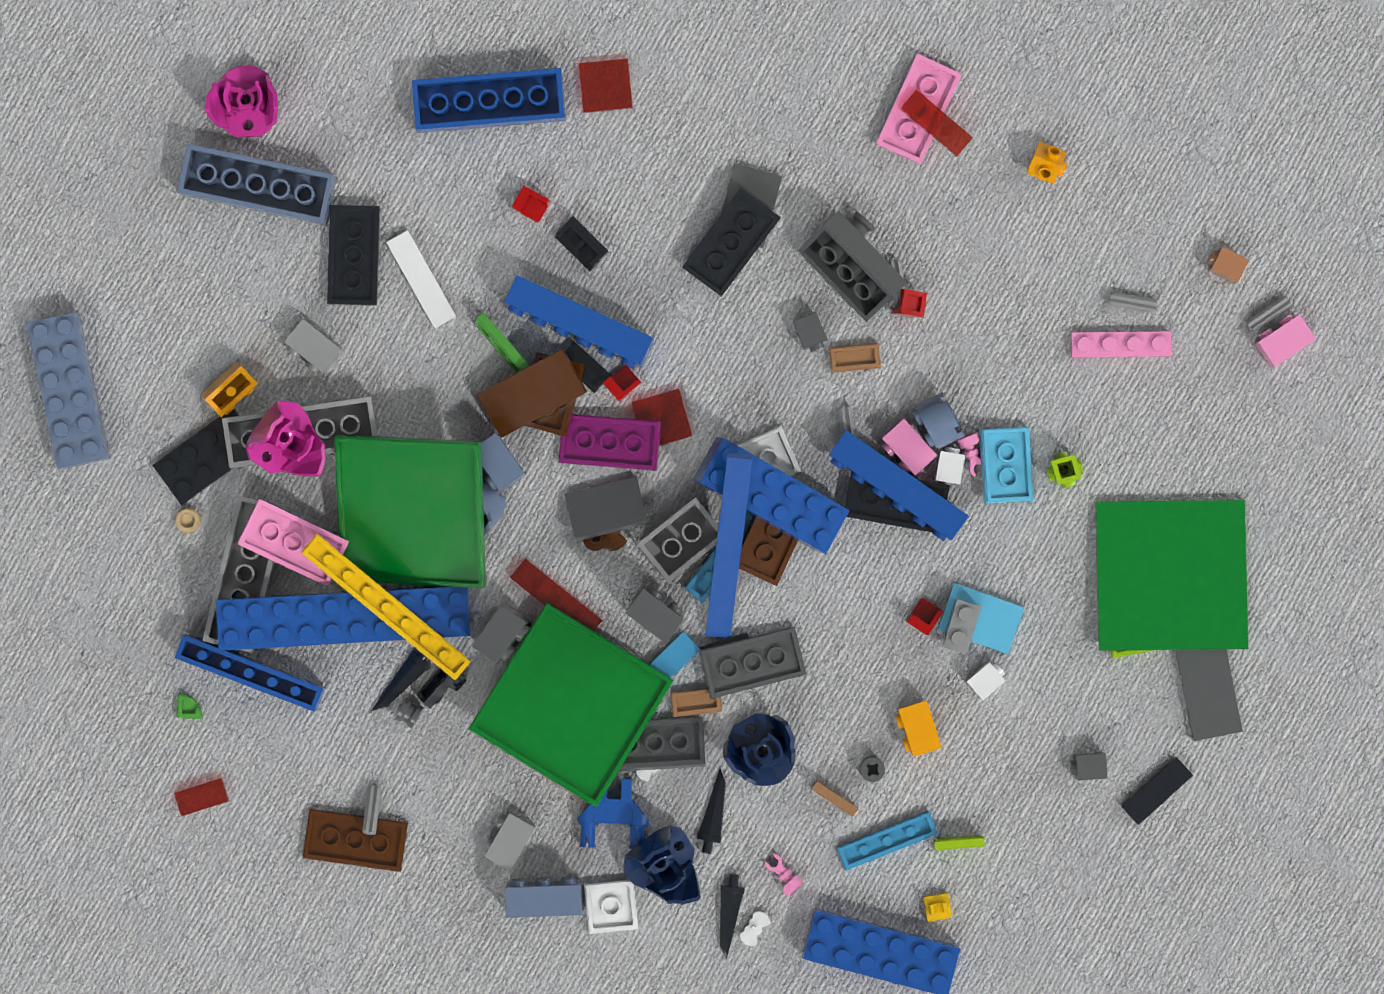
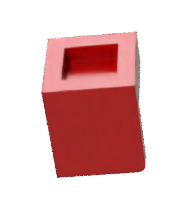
[512,185,550,223]
[891,289,928,318]
[603,365,642,402]
[906,598,944,636]

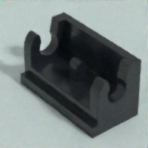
[555,216,609,272]

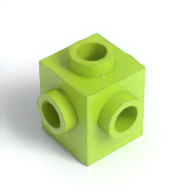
[1046,451,1084,489]

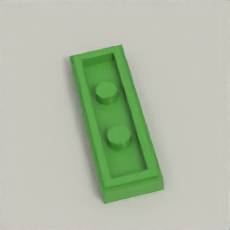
[474,312,529,373]

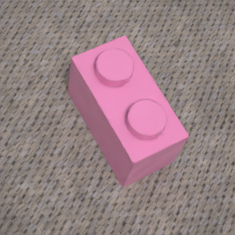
[1255,314,1316,368]
[881,419,937,476]

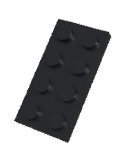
[682,187,781,297]
[327,205,380,306]
[152,408,240,506]
[845,472,950,533]

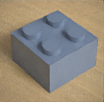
[481,433,526,492]

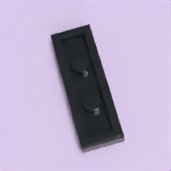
[1121,757,1194,825]

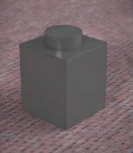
[793,312,828,352]
[1070,752,1108,781]

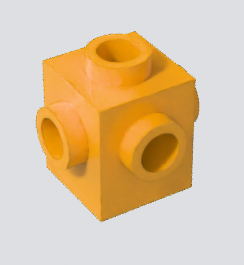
[1026,141,1068,184]

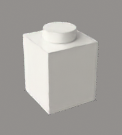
[934,447,965,485]
[965,662,1006,700]

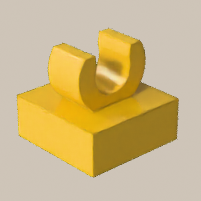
[923,892,952,922]

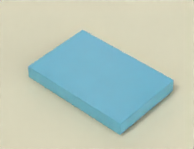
[979,427,1034,504]
[938,583,1024,654]

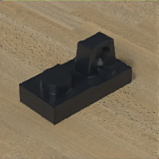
[416,668,467,709]

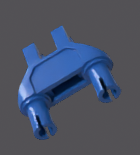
[577,778,650,849]

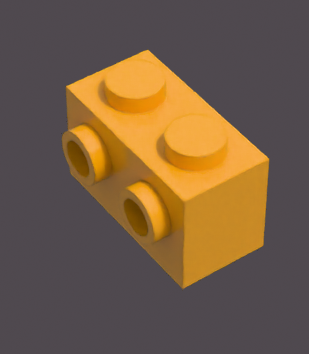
[200,361,258,417]
[895,699,942,757]

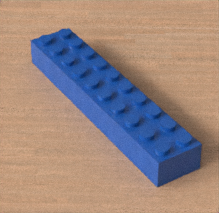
[215,586,470,651]

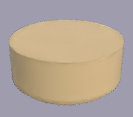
[175,508,201,533]

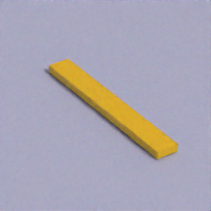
[300,533,471,680]

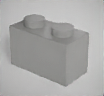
[284,319,344,374]
[941,599,981,654]
[483,811,536,871]

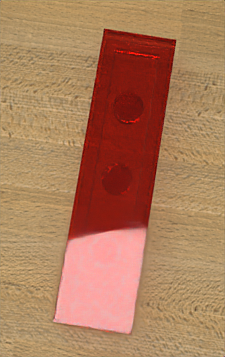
[510,558,603,631]

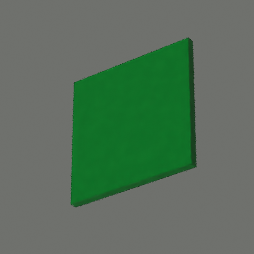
[334,435,486,589]
[1095,500,1249,651]
[468,603,674,808]

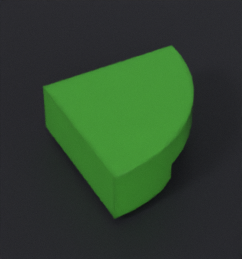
[177,693,203,719]

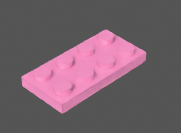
[876,54,962,165]
[236,498,349,587]

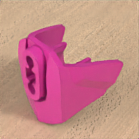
[205,65,278,138]
[246,401,326,476]

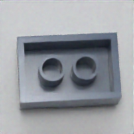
[505,876,583,918]

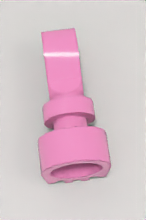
[956,432,981,477]
[765,854,804,897]

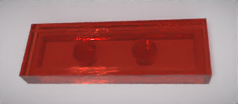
[900,89,973,157]

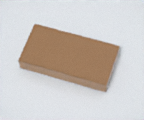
[829,343,881,373]
[670,688,722,717]
[812,780,858,816]

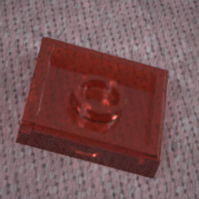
[578,58,633,113]
[631,389,693,446]

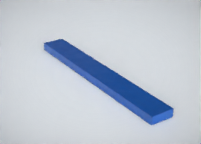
[705,453,753,638]

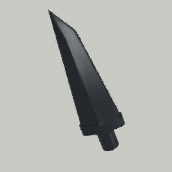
[371,650,431,711]
[697,769,726,854]
[720,873,745,960]

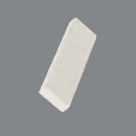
[386,230,457,329]

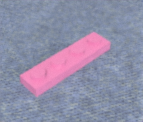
[1071,331,1171,358]

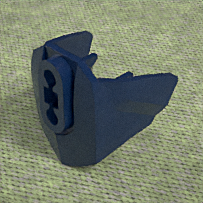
[723,713,796,786]
[623,825,701,904]

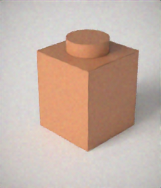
[1208,247,1249,284]

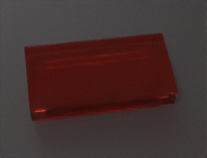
[174,778,230,817]

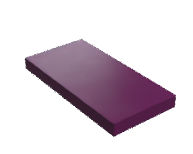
[558,414,662,471]

